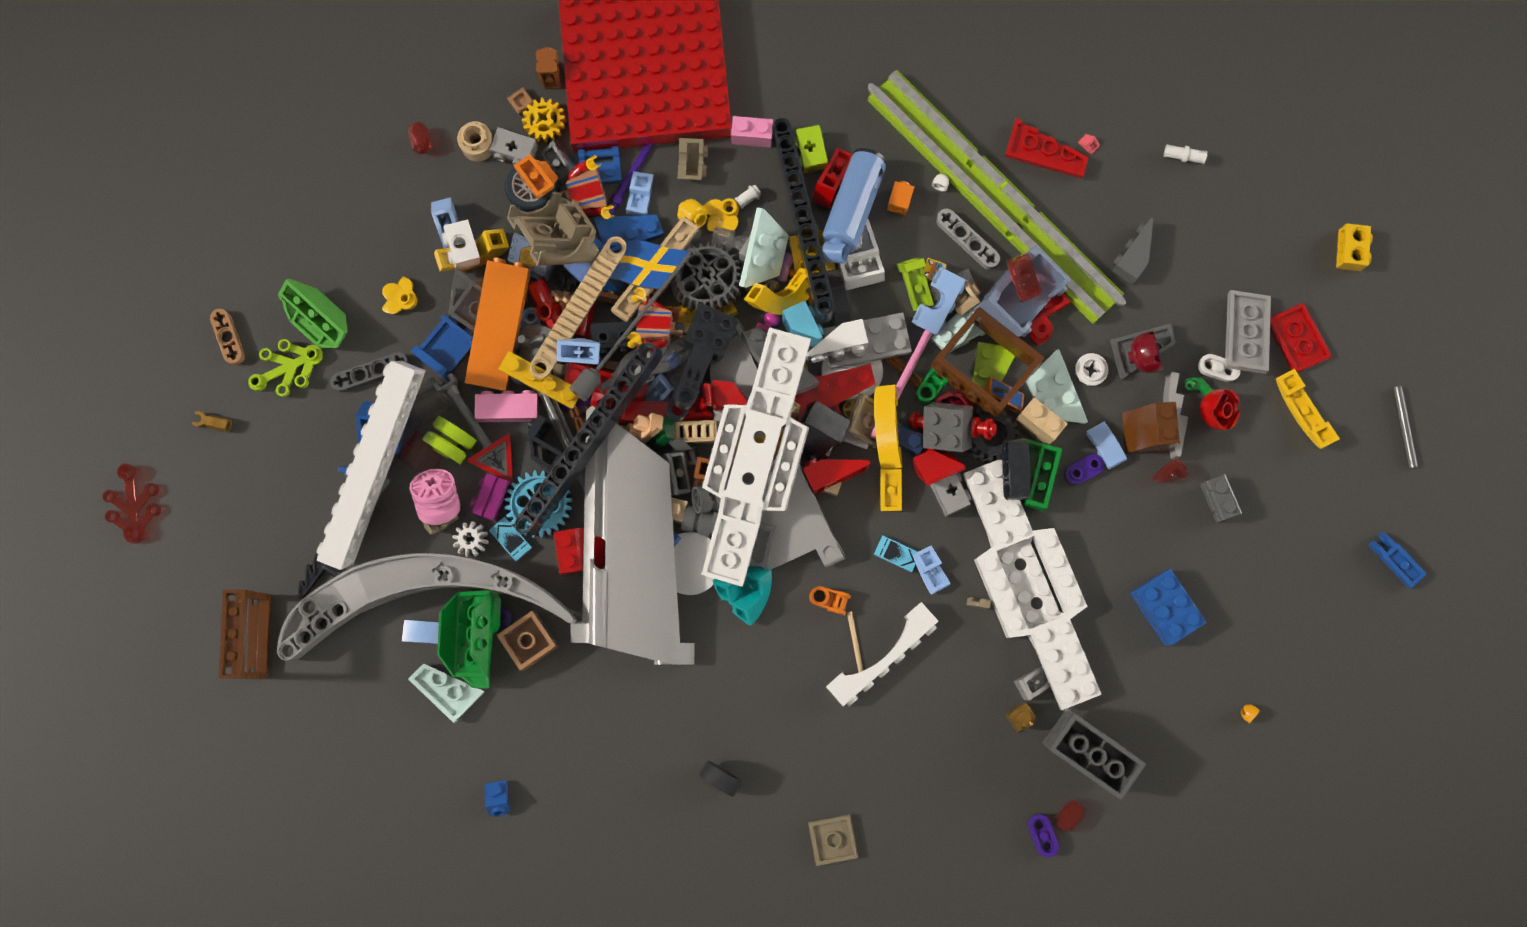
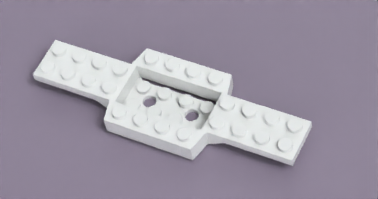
[702,328,811,586]
[962,458,1101,710]

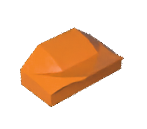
[514,154,558,199]

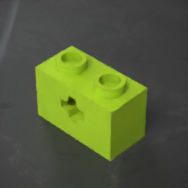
[794,125,828,174]

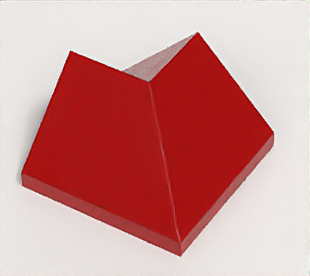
[913,448,966,486]

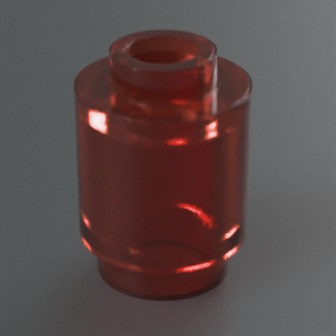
[408,122,432,154]
[1055,799,1086,832]

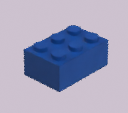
[1129,569,1207,646]

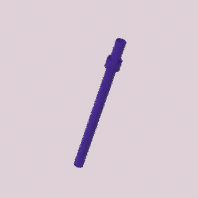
[608,143,654,215]

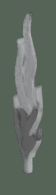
[598,315,734,393]

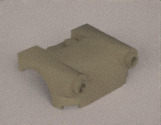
[507,192,599,266]

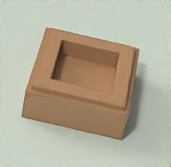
[507,87,534,116]

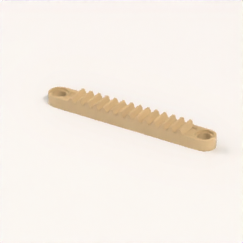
[530,237,626,379]

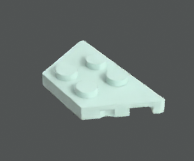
[739,208,789,288]
[1026,349,1088,424]

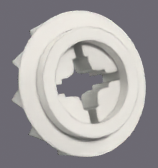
[1075,353,1108,386]

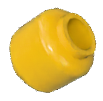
[677,199,707,227]

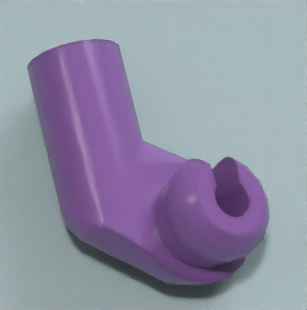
[777,252,793,282]

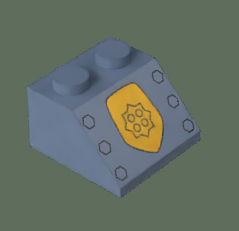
[508,233,556,282]

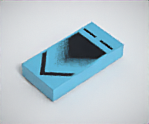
[489,517,532,562]
[873,535,917,572]

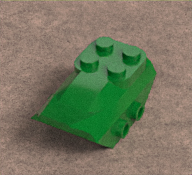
[437,590,501,688]

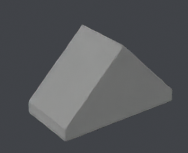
[1014,666,1050,700]

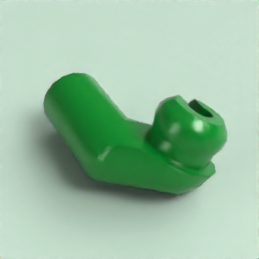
[1184,377,1213,396]

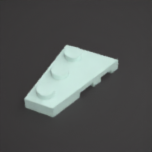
[931,305,986,353]
[408,664,485,723]

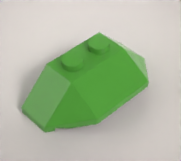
[278,278,347,348]

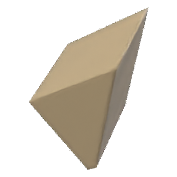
[823,482,841,496]

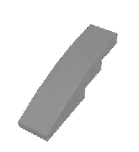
[1163,372,1188,460]

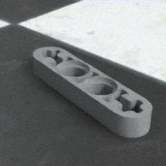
[936,209,1000,270]

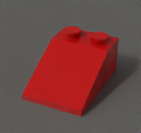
[802,459,871,496]
[554,528,606,576]

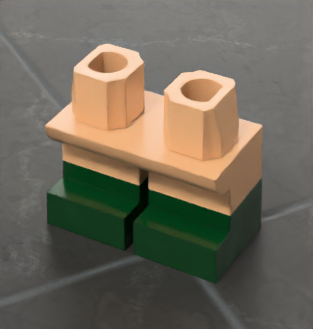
[626,413,675,453]

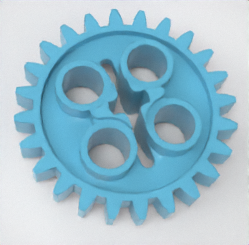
[504,470,573,538]

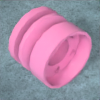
[409,469,461,525]

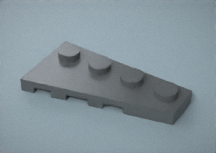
[740,327,819,395]

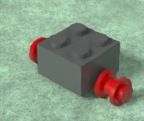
[908,402,997,452]

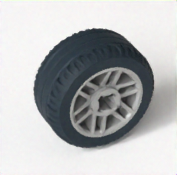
[504,167,560,212]

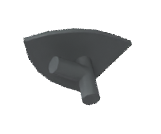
[518,325,552,363]

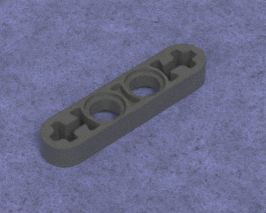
[330,352,410,393]

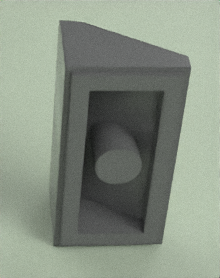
[540,141,576,185]

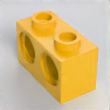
[1336,224,1373,271]

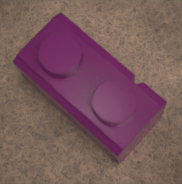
[470,473,512,523]

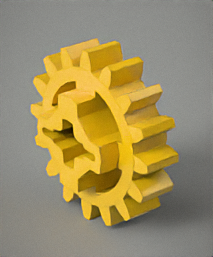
[522,98,566,143]

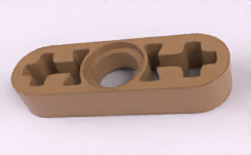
[210,309,245,366]

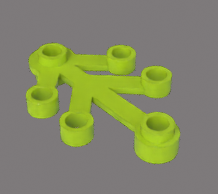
[248,339,323,397]

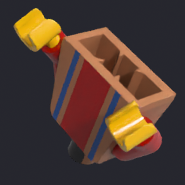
[558,155,615,219]
[627,287,684,353]

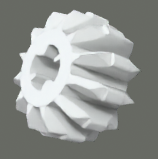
[452,522,489,557]

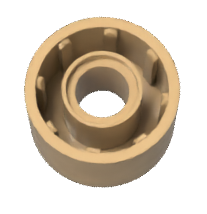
[457,122,494,162]

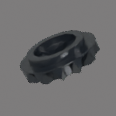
[554,265,580,292]

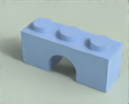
[911,267,966,335]

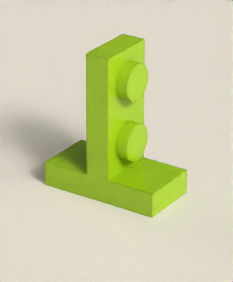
[897,258,934,311]

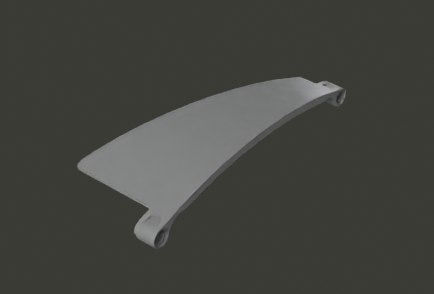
[710,318,846,570]

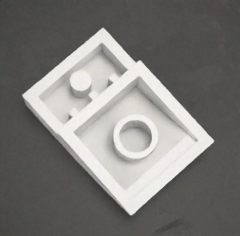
[838,219,885,290]

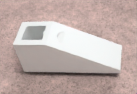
[806,319,868,362]

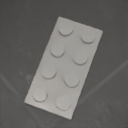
[1225,290,1271,374]
[823,313,912,369]

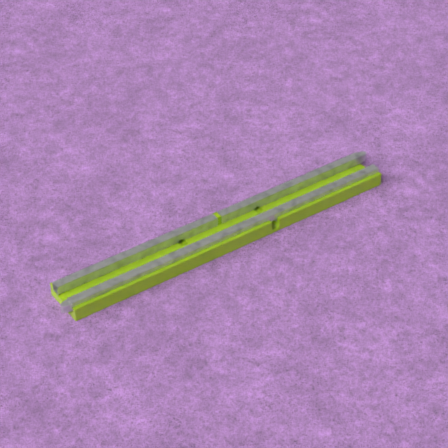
[868,70,1126,324]

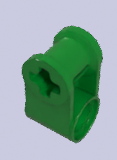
[915,368,948,406]

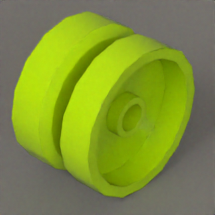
[422,415,477,465]

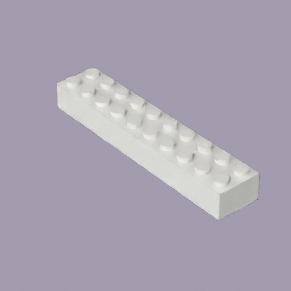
[317,361,426,570]

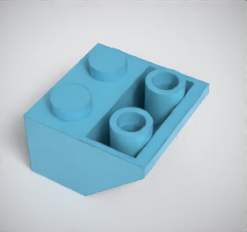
[782,301,824,347]

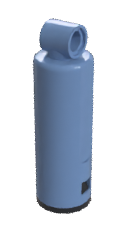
[822,148,887,264]

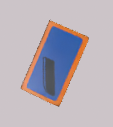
[984,376,1024,412]

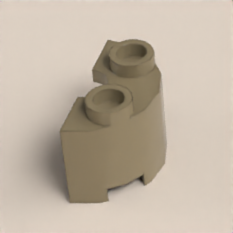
[677,138,708,180]

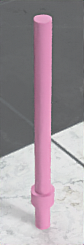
[870,330,932,439]

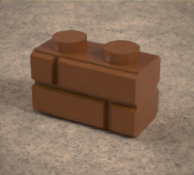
[536,47,562,89]

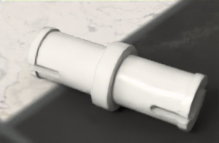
[1164,144,1207,164]

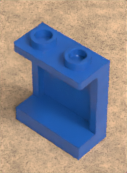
[411,314,474,380]

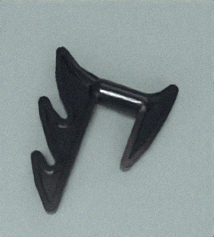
[298,551,343,600]

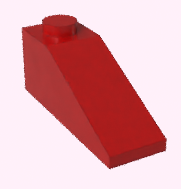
[811,148,852,209]

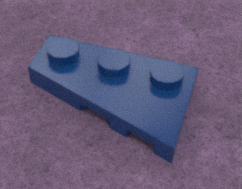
[593,215,664,253]

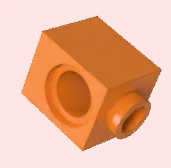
[887,181,914,215]

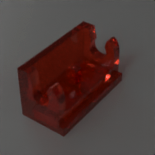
[1006,252,1042,303]

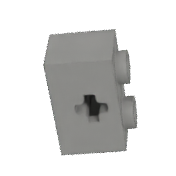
[490,127,538,165]
[930,472,971,517]

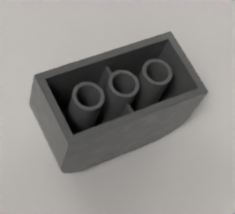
[1042,708,1146,800]

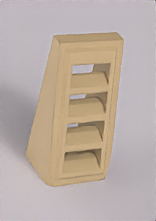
[673,420,717,443]

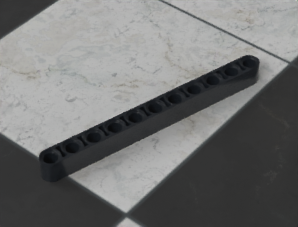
[773,118,835,322]
[514,342,662,536]

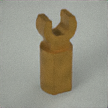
[192,411,232,432]

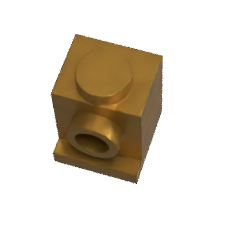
[1005,703,1036,733]

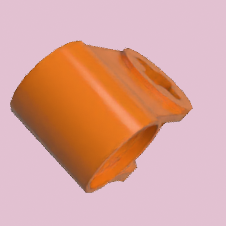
[809,586,851,616]

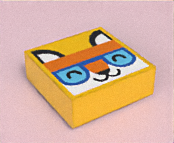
[924,258,947,282]

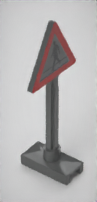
[433,374,513,483]

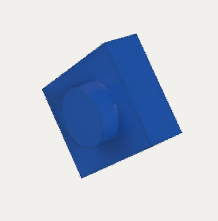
[484,780,511,817]

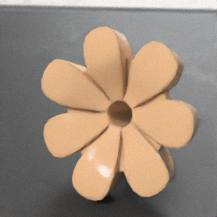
[551,290,573,310]

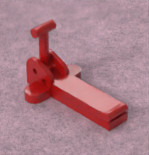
[618,383,713,438]

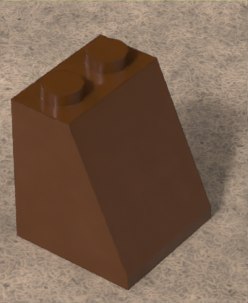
[1122,402,1180,454]

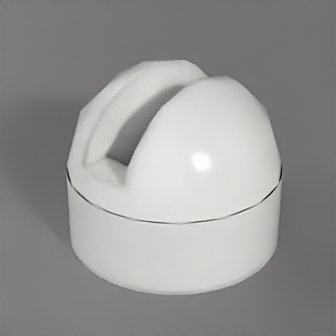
[932,174,949,191]

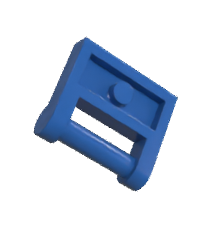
[578,146,622,184]

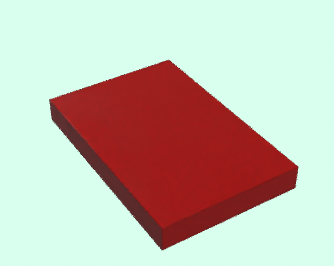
[1270,303,1332,373]

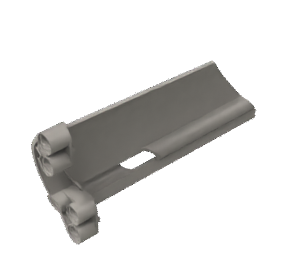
[570,406,695,665]

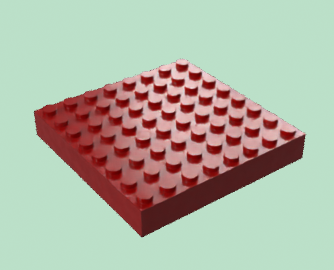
[559,0,732,153]

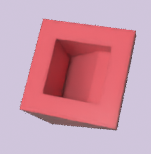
[1078,134,1100,154]

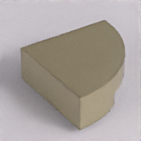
[966,597,991,610]

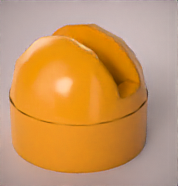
[1241,704,1260,723]

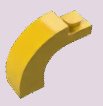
[434,228,509,272]
[744,268,813,315]

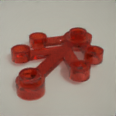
[103,463,162,544]

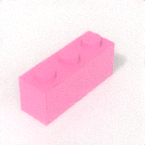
[475,390,540,422]

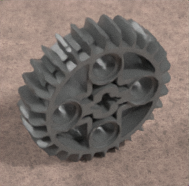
[670,241,744,312]

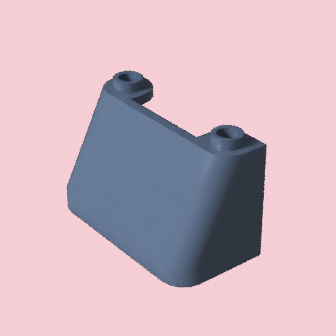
[973,245,1071,338]

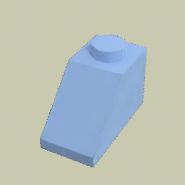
[431,197,463,248]

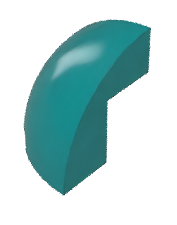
[712,566,772,626]

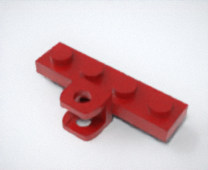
[1027,293,1070,345]
[563,362,650,408]

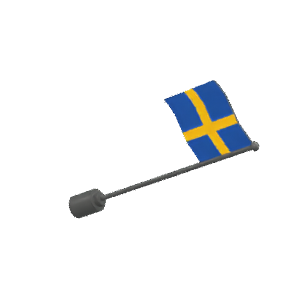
[569,240,695,401]

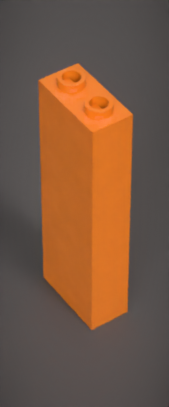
[465,258,531,391]

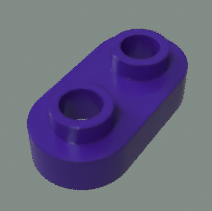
[1064,454,1104,485]
[1028,814,1059,858]

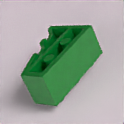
[1021,438,1062,512]

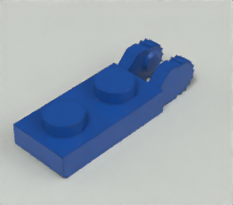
[1369,532,1427,589]

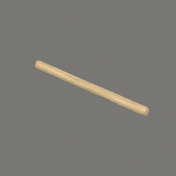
[847,612,864,672]

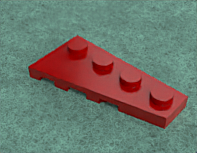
[1005,118,1088,179]
[794,364,876,422]

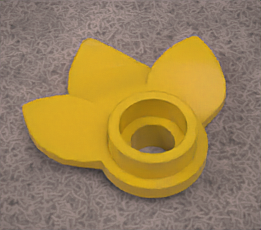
[703,199,739,234]
[382,277,418,314]

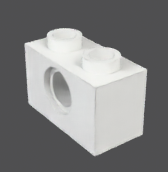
[441,220,480,270]

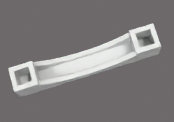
[826,602,938,706]

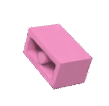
[731,116,773,148]

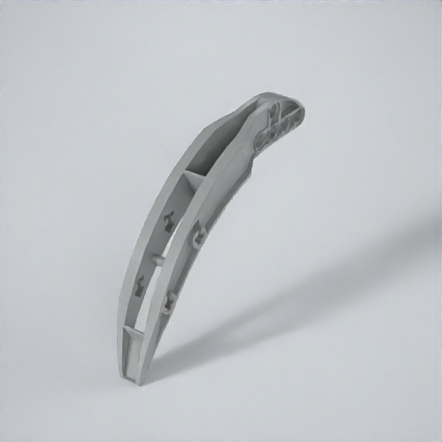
[277,554,577,660]

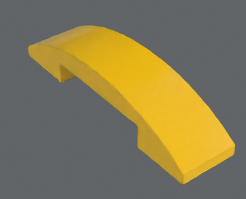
[1276,369,1340,449]
[874,385,903,469]

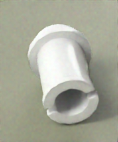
[735,185,761,209]

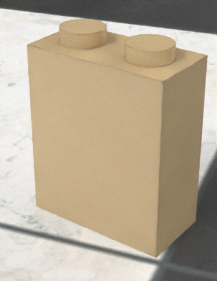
[1013,398,1067,445]

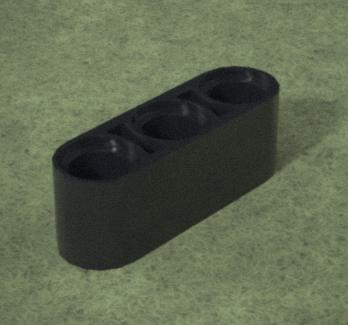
[1001,439,1030,500]

